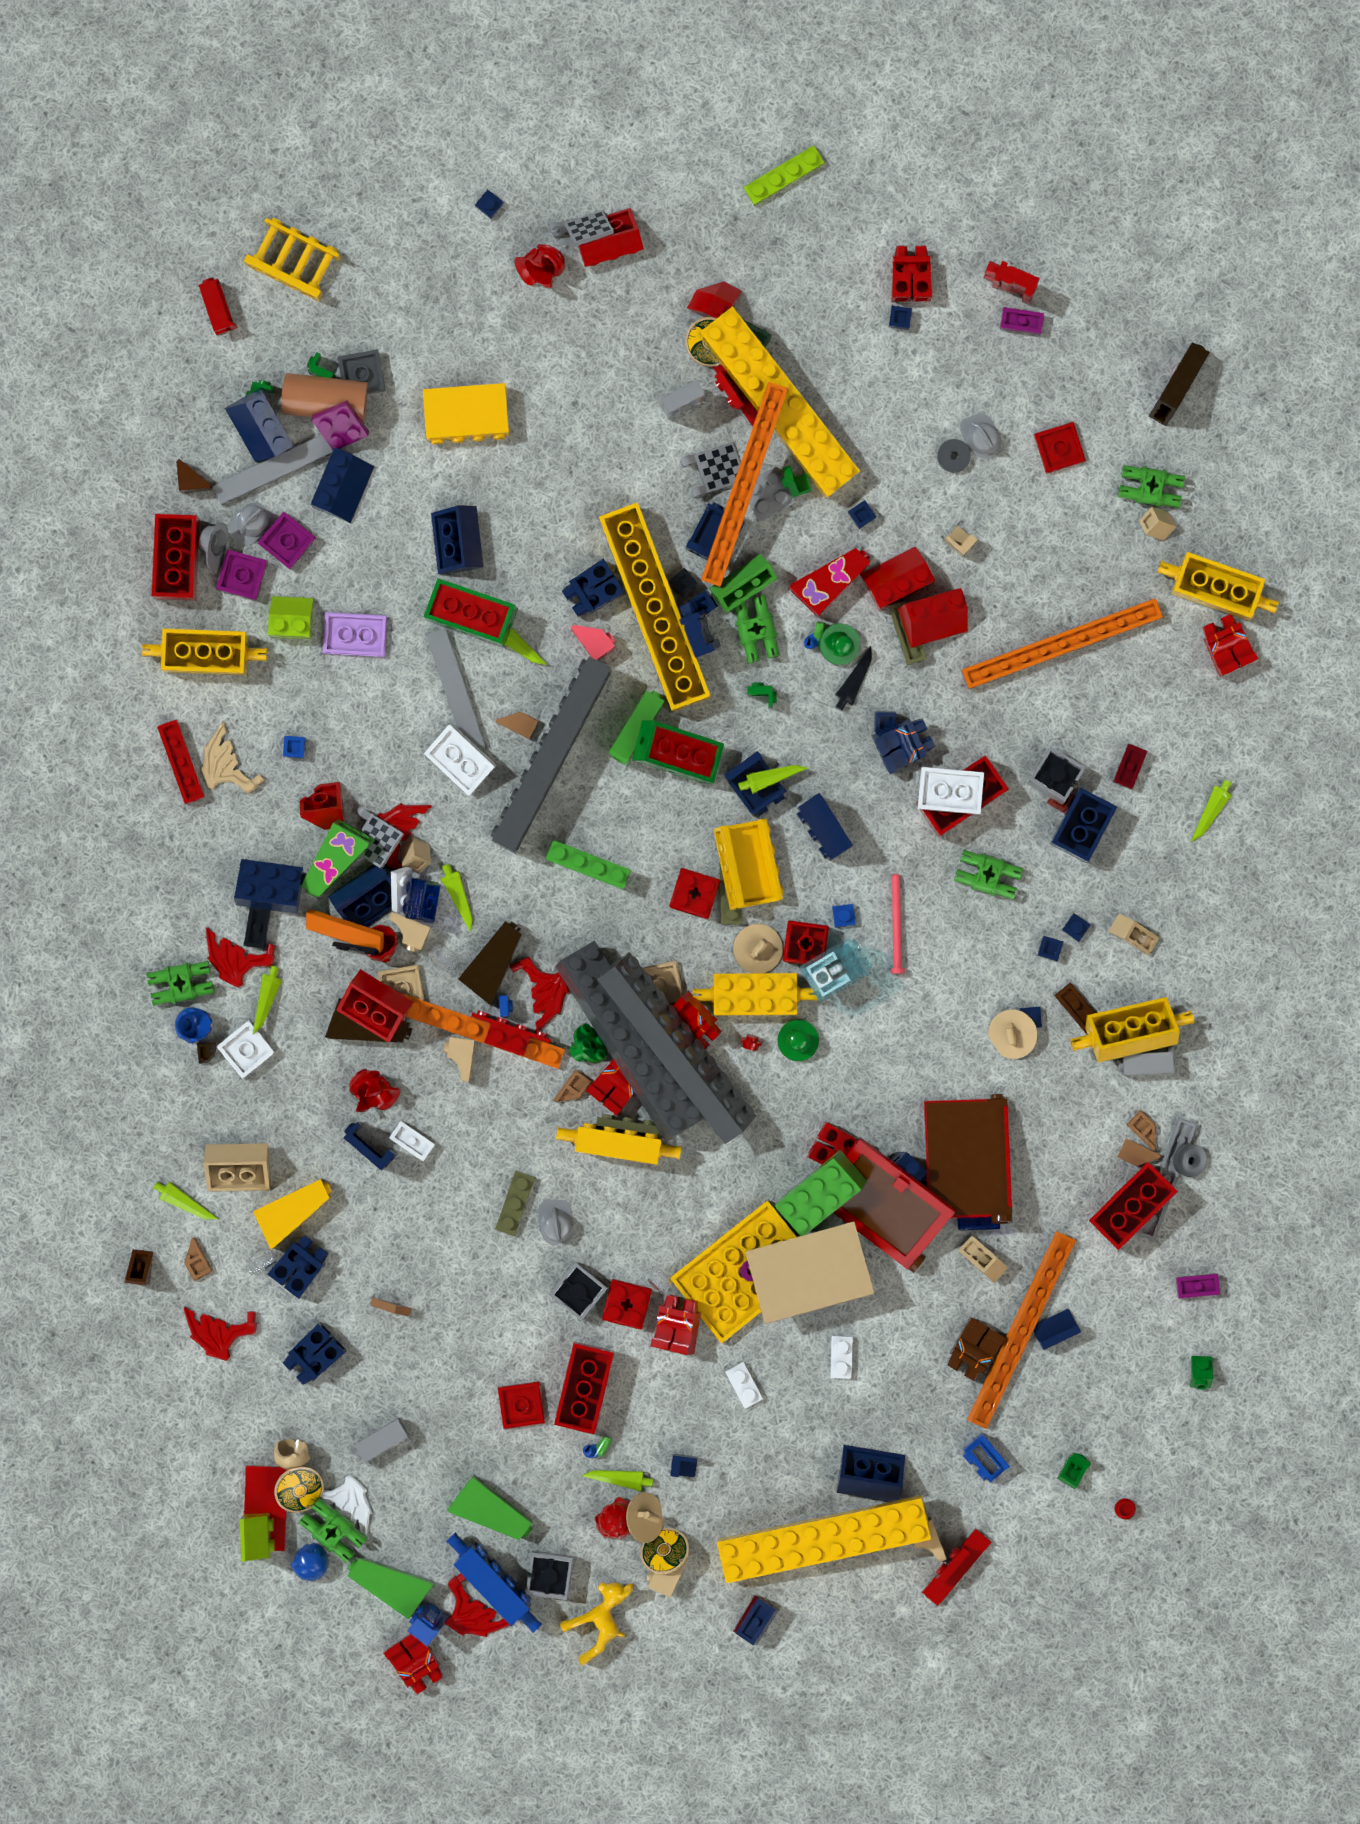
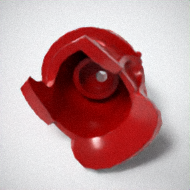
[515,244,565,288]
[349,1069,400,1112]

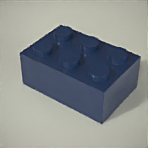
[1049,787,1117,863]
[234,859,304,914]

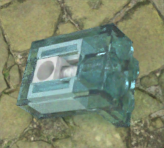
[798,937,872,1003]

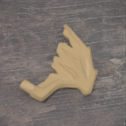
[200,722,264,793]

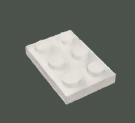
[424,723,497,796]
[917,767,984,815]

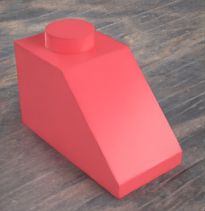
[571,625,616,661]

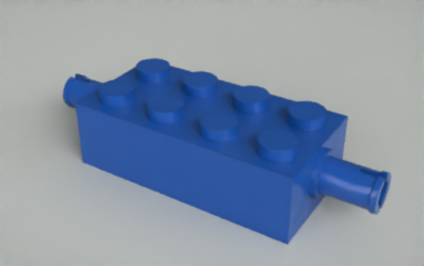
[446,1532,542,1633]

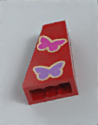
[789,548,870,617]

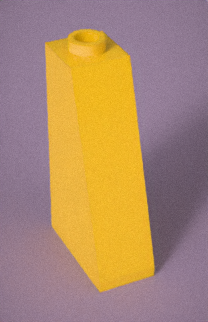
[253,1179,333,1249]

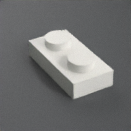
[391,867,413,913]
[389,1121,435,1161]
[830,1336,853,1379]
[725,1362,763,1408]

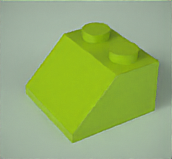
[268,596,314,639]
[240,1513,275,1562]

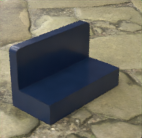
[1033,1309,1081,1350]
[736,1598,779,1645]

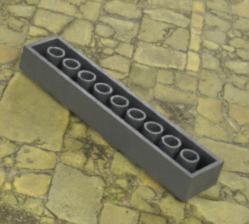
[490,656,612,854]
[555,940,704,1142]
[597,952,756,1144]

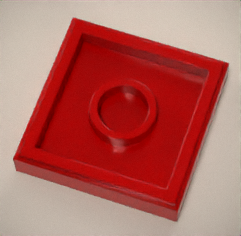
[1034,422,1086,474]
[498,1381,545,1429]

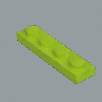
[743,145,825,206]

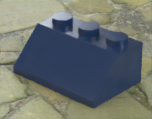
[225,388,293,462]
[310,447,374,523]
[431,505,484,574]
[796,793,853,861]
[328,864,392,927]
[837,1445,905,1502]

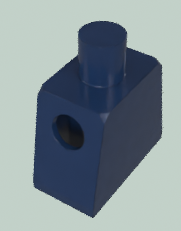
[890,1152,927,1183]

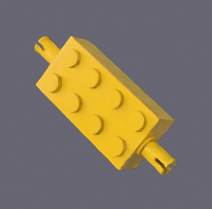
[1157,552,1279,621]
[142,628,268,676]
[693,973,818,1016]
[1070,997,1194,1063]
[556,1123,682,1165]

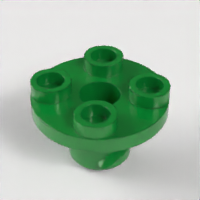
[818,623,860,665]
[777,1020,819,1061]
[570,1023,607,1064]

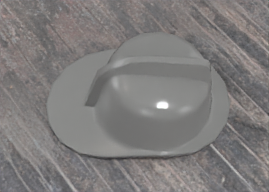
[960,413,1002,459]
[228,502,273,546]
[198,522,229,572]
[539,1199,574,1246]

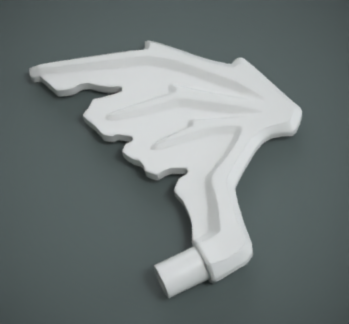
[321,1475,373,1536]

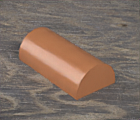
[281,373,368,424]

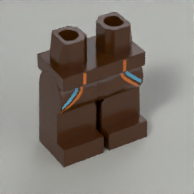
[947,1317,1006,1381]

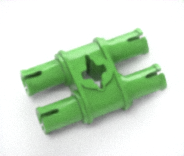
[1118,464,1185,509]
[734,595,781,664]
[954,849,1023,900]
[146,960,215,1006]
[298,1498,368,1563]

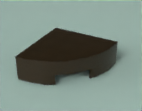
[197,1041,217,1064]

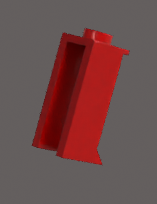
[198,278,238,335]

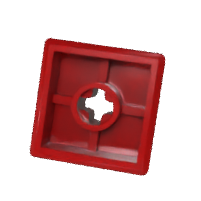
[669,868,720,919]
[783,921,829,965]
[602,1279,652,1330]

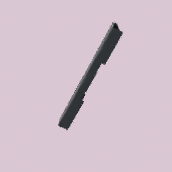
[332,942,379,955]

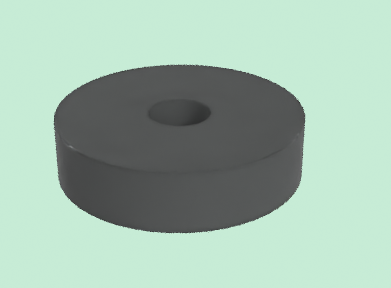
[937,439,971,473]
[1173,1143,1206,1177]

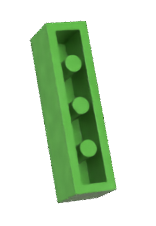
[546,840,631,890]

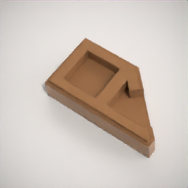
[496,712,539,740]
[553,1069,592,1102]
[1126,1110,1156,1151]
[1117,1138,1161,1166]
[184,1237,213,1281]
[371,1297,412,1316]

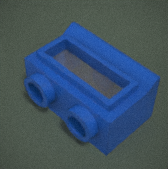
[963,1433,1010,1482]
[408,1603,449,1646]

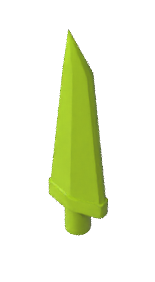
[505,627,547,665]
[738,765,808,794]
[1191,779,1232,842]
[440,864,473,932]
[253,966,282,1034]
[153,1181,218,1220]
[581,1470,653,1491]

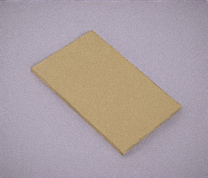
[746,1222,874,1324]

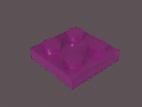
[311,401,369,450]
[258,512,316,570]
[216,549,268,601]

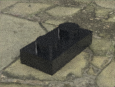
[243,907,271,949]

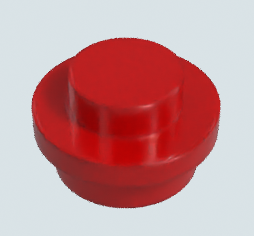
[741,1034,762,1051]
[1114,1498,1136,1520]

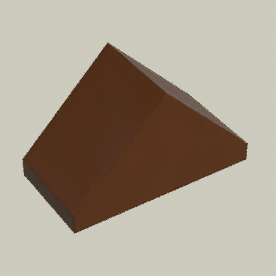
[176,459,213,494]
[125,1249,153,1285]

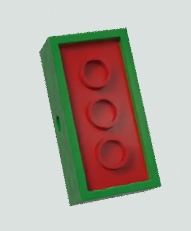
[423,578,518,647]
[632,720,724,784]

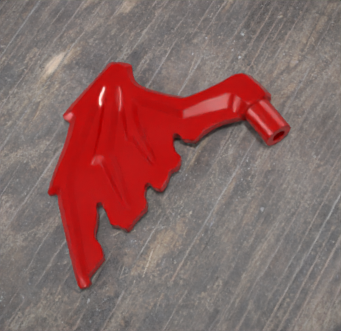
[377,803,431,870]
[206,928,276,988]
[510,957,569,1032]
[183,1307,257,1361]
[445,1573,510,1637]

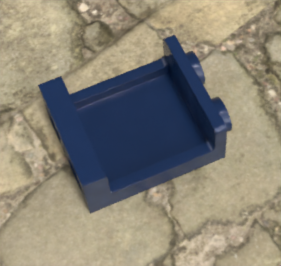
[685,502,745,560]
[724,751,787,817]
[344,1122,398,1171]

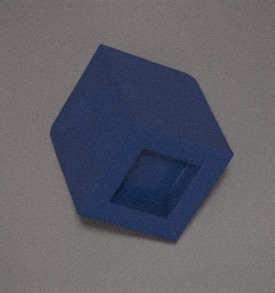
[670,1454,698,1477]

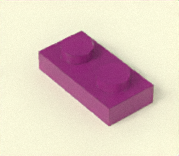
[1000,307,1044,335]
[1175,1273,1220,1299]

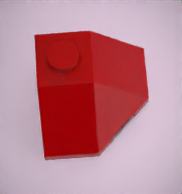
[687,281,742,318]
[299,782,345,830]

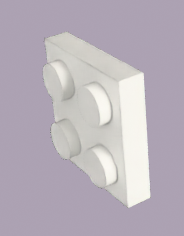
[217,1020,276,1079]

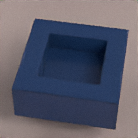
[475,189,504,219]
[889,305,912,330]
[848,500,876,530]
[688,589,718,616]
[874,711,896,733]
[1062,913,1091,942]
[1037,936,1064,962]
[1019,1007,1042,1028]

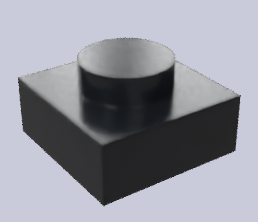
[669,568,698,597]

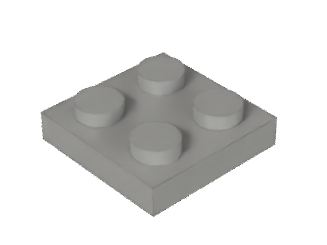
[749,466,795,522]

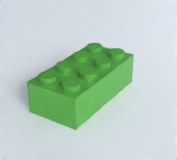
[775,1150,868,1236]

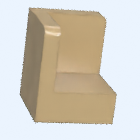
[1139,507,1177,541]
[944,526,977,557]
[400,837,431,874]

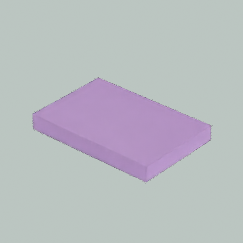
[323,612,388,657]

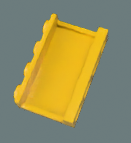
[423,383,510,445]
[713,818,784,910]

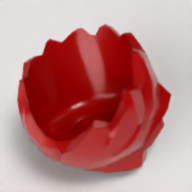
[366,925,398,962]

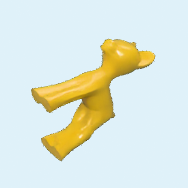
[559,1582,633,1666]

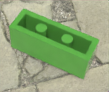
[709,554,778,613]

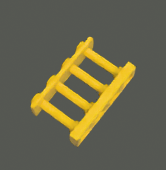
[244,218,341,302]

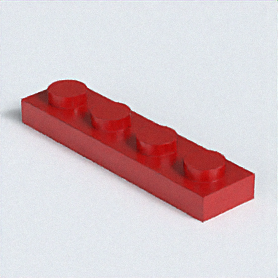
[157,719,205,804]

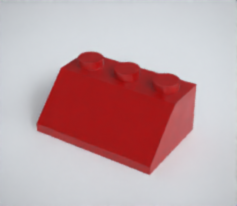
[578,208,644,267]
[860,547,935,611]
[898,588,968,648]
[336,969,414,1043]

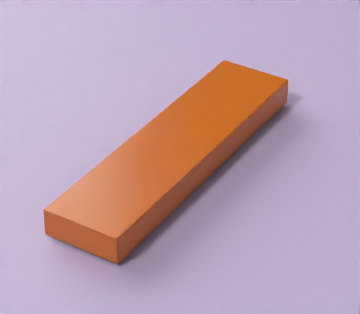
[306,909,384,953]

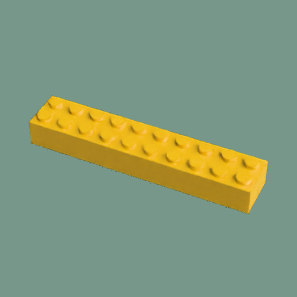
[698,306,860,498]
[599,502,711,713]
[717,1495,932,1583]

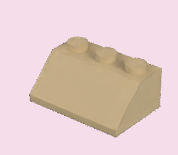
[204,1143,270,1191]

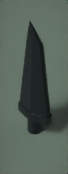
[835,646,872,711]

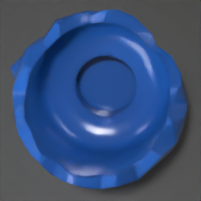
[174,1007,212,1044]
[291,1543,329,1581]

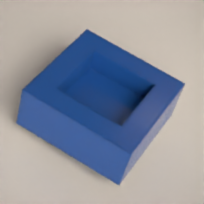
[283,736,306,758]
[832,904,856,927]
[499,995,513,1017]

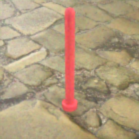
[890,874,905,974]

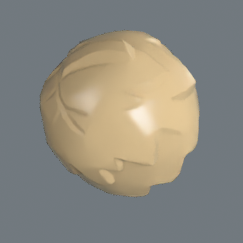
[273,1439,311,1470]

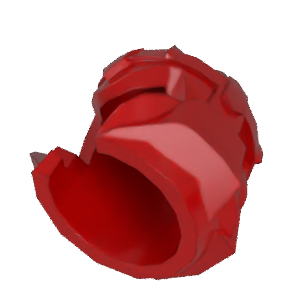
[595,1497,630,1540]

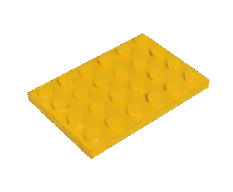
[670,1200,796,1344]

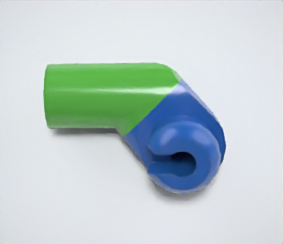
[804,621,826,649]
[583,1435,612,1458]

